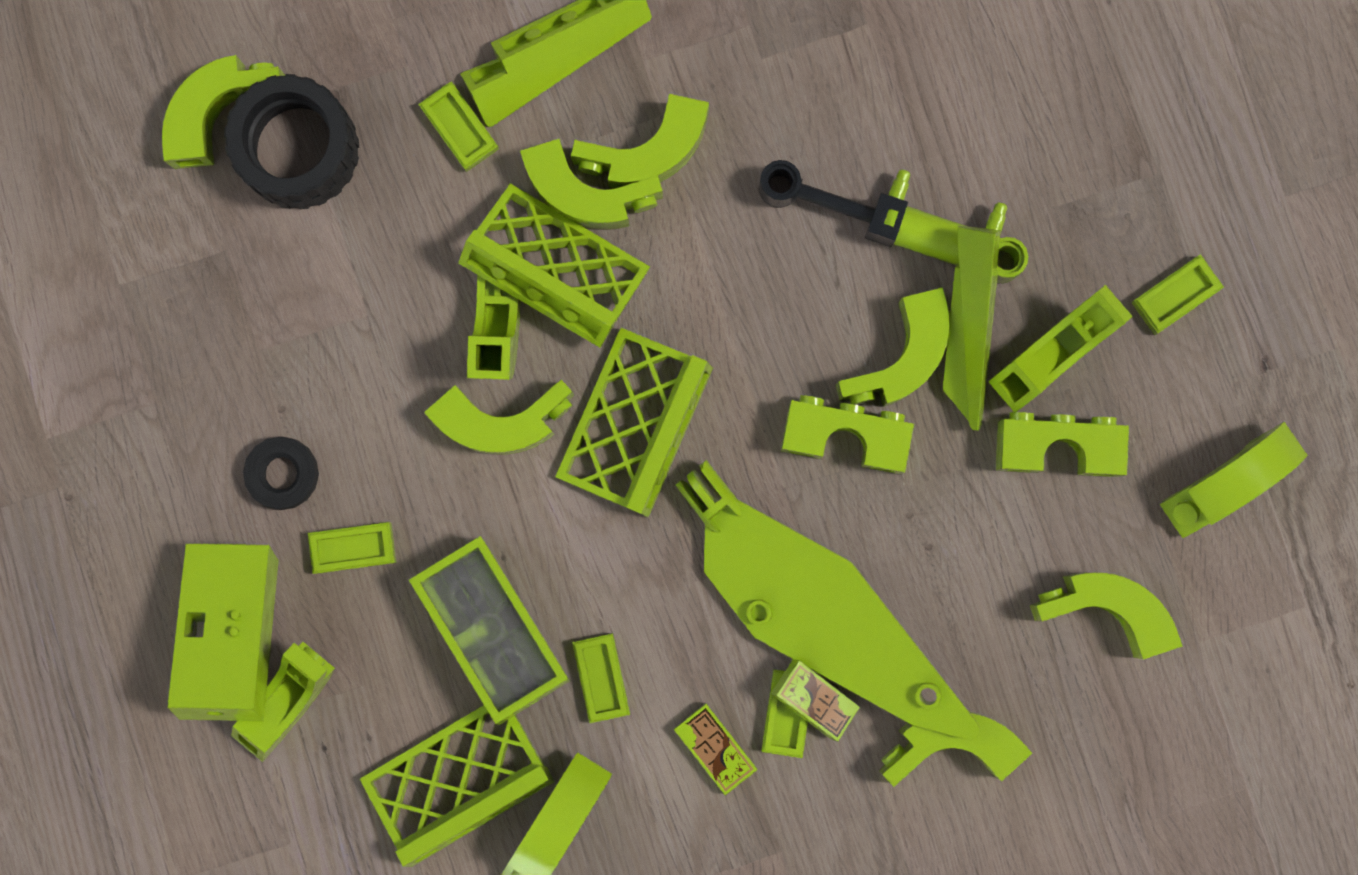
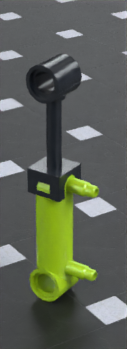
[759,160,1029,284]

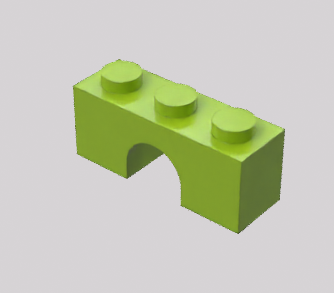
[781,395,914,475]
[996,412,1129,477]

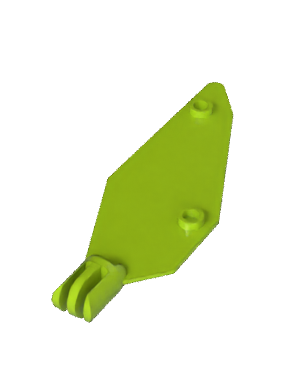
[675,460,980,740]

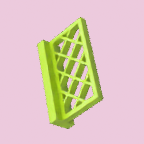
[458,183,650,348]
[555,328,713,518]
[360,705,555,867]

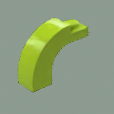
[162,55,285,169]
[571,94,709,189]
[520,139,663,230]
[467,275,521,380]
[988,285,1133,413]
[836,287,950,407]
[424,379,574,455]
[1159,422,1308,538]
[1030,573,1183,660]
[231,641,335,762]
[878,711,1033,787]
[501,752,612,875]

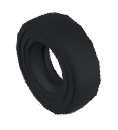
[243,436,319,510]

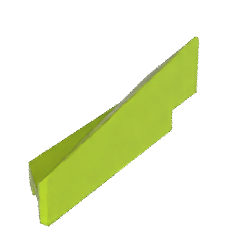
[460,0,652,127]
[943,226,1001,431]

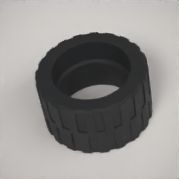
[224,74,360,209]

